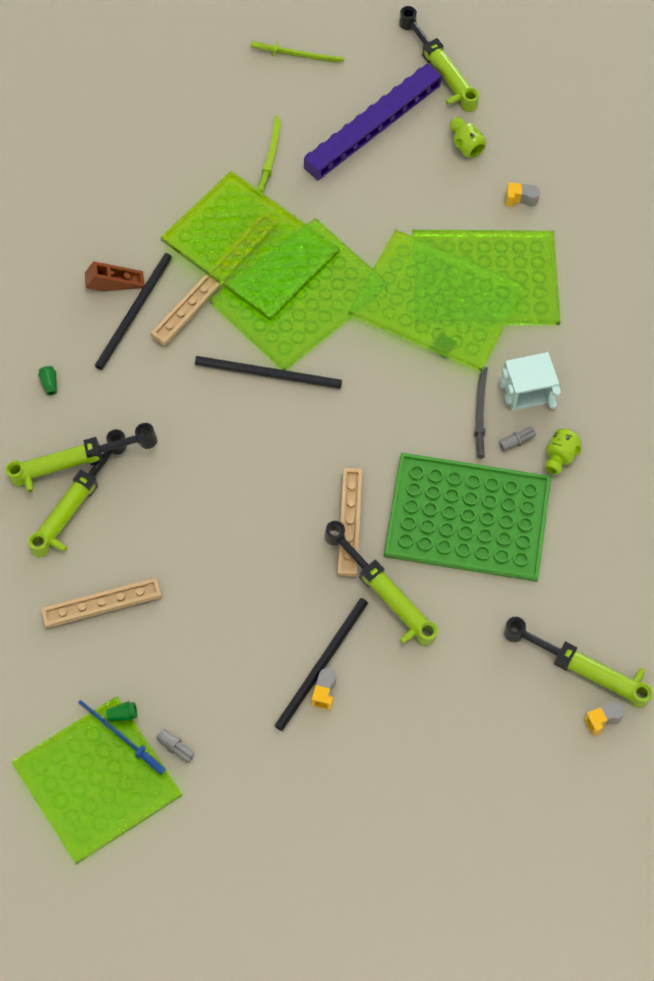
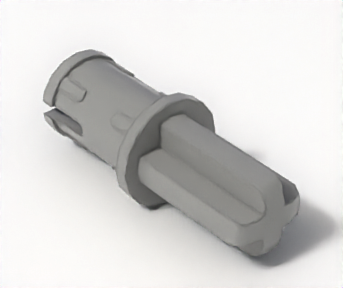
[499,427,536,452]
[156,729,195,762]

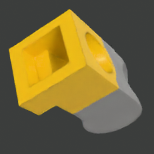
[506,182,540,207]
[311,668,336,710]
[584,702,625,737]

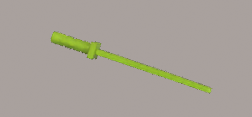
[250,41,344,62]
[256,115,281,194]

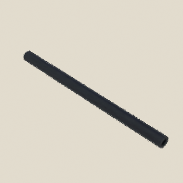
[94,253,172,370]
[195,356,342,389]
[274,598,368,731]

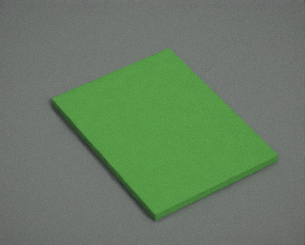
[384,452,551,582]

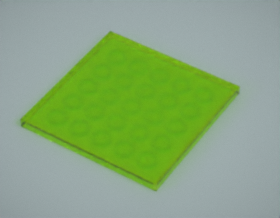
[11,696,183,865]

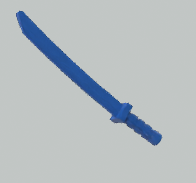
[78,700,166,775]

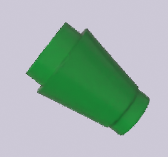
[38,366,57,395]
[106,701,138,721]

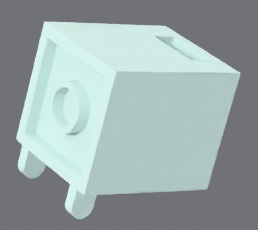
[500,352,561,411]

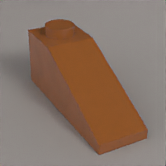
[85,261,144,291]

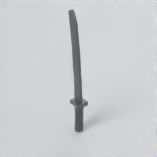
[474,367,488,459]

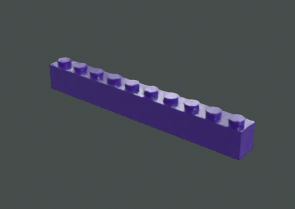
[304,64,442,181]

